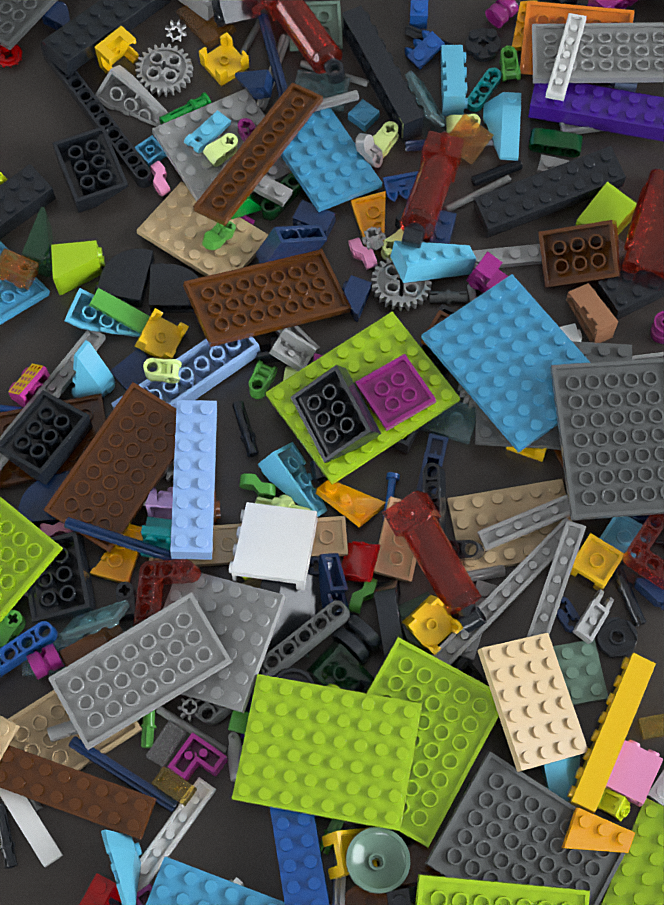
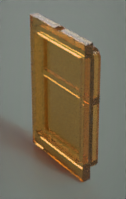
[176,5,237,49]

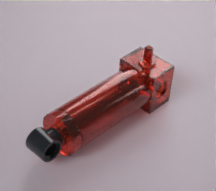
[251,0,345,84]
[400,131,465,248]
[382,491,487,633]

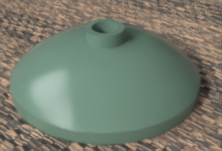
[346,827,410,894]

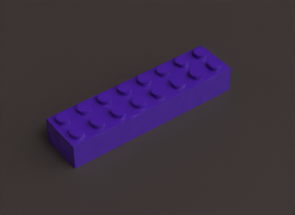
[528,83,664,142]

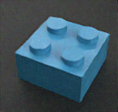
[348,99,380,132]
[134,135,167,167]

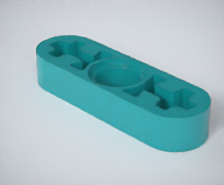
[467,68,502,112]

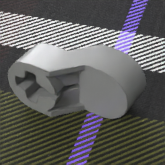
[356,133,383,168]

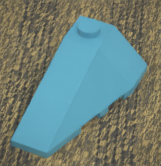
[64,288,140,337]
[72,340,116,398]
[541,755,580,802]

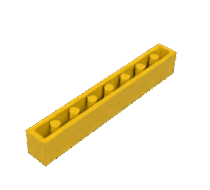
[567,653,656,814]

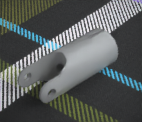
[227,732,243,782]

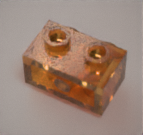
[0,248,39,290]

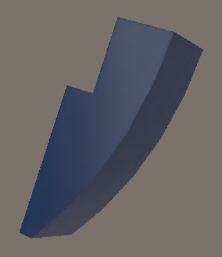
[416,433,449,494]
[319,553,350,616]

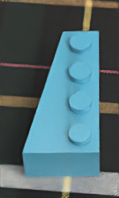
[441,45,468,116]
[390,241,477,283]

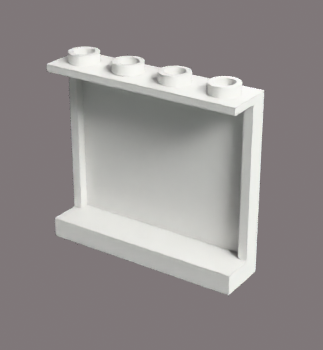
[229,502,318,591]

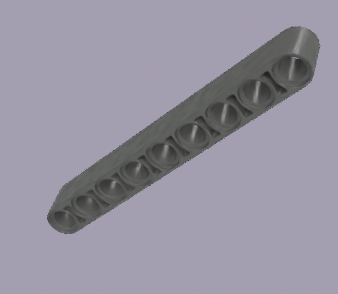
[198,601,350,726]

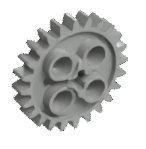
[135,43,193,97]
[371,257,432,311]

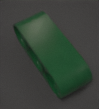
[528,128,583,158]
[261,173,302,221]

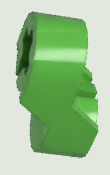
[202,221,236,250]
[239,473,276,499]
[349,579,378,614]

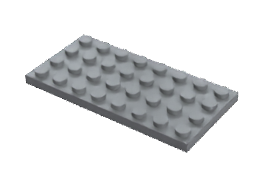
[532,22,664,83]
[48,592,233,750]

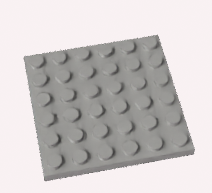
[152,89,292,202]
[163,567,286,713]

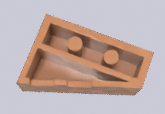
[566,283,618,343]

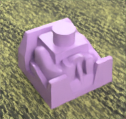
[145,487,173,520]

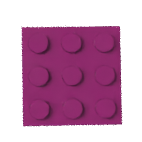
[355,354,436,431]

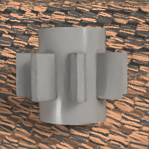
[165,19,187,42]
[362,227,386,250]
[177,697,201,722]

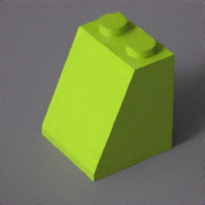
[575,182,637,235]
[51,240,105,295]

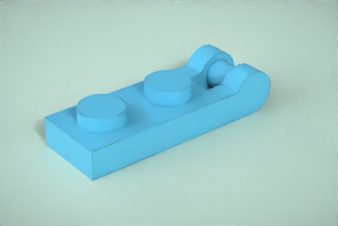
[184,110,231,154]

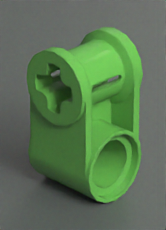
[499,46,521,82]
[249,360,278,399]
[0,610,26,647]

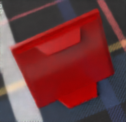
[341,541,381,582]

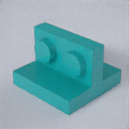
[141,517,181,561]

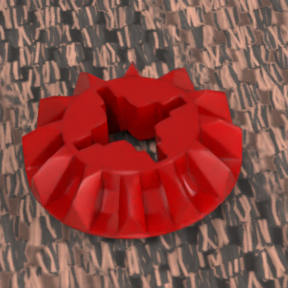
[0,44,23,68]

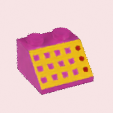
[8,363,50,408]

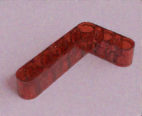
[623,514,664,589]
[133,559,201,627]

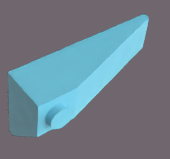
[483,92,521,161]
[258,442,327,517]
[101,830,142,905]

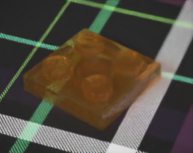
[443,113,494,165]

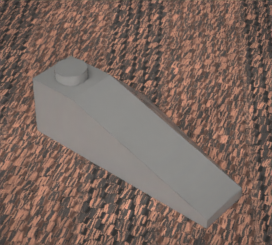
[95,65,168,127]

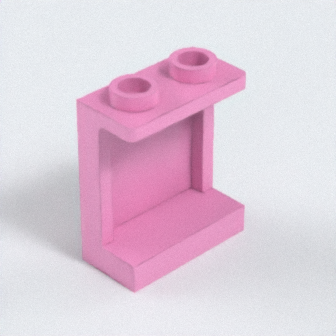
[605,740,663,807]

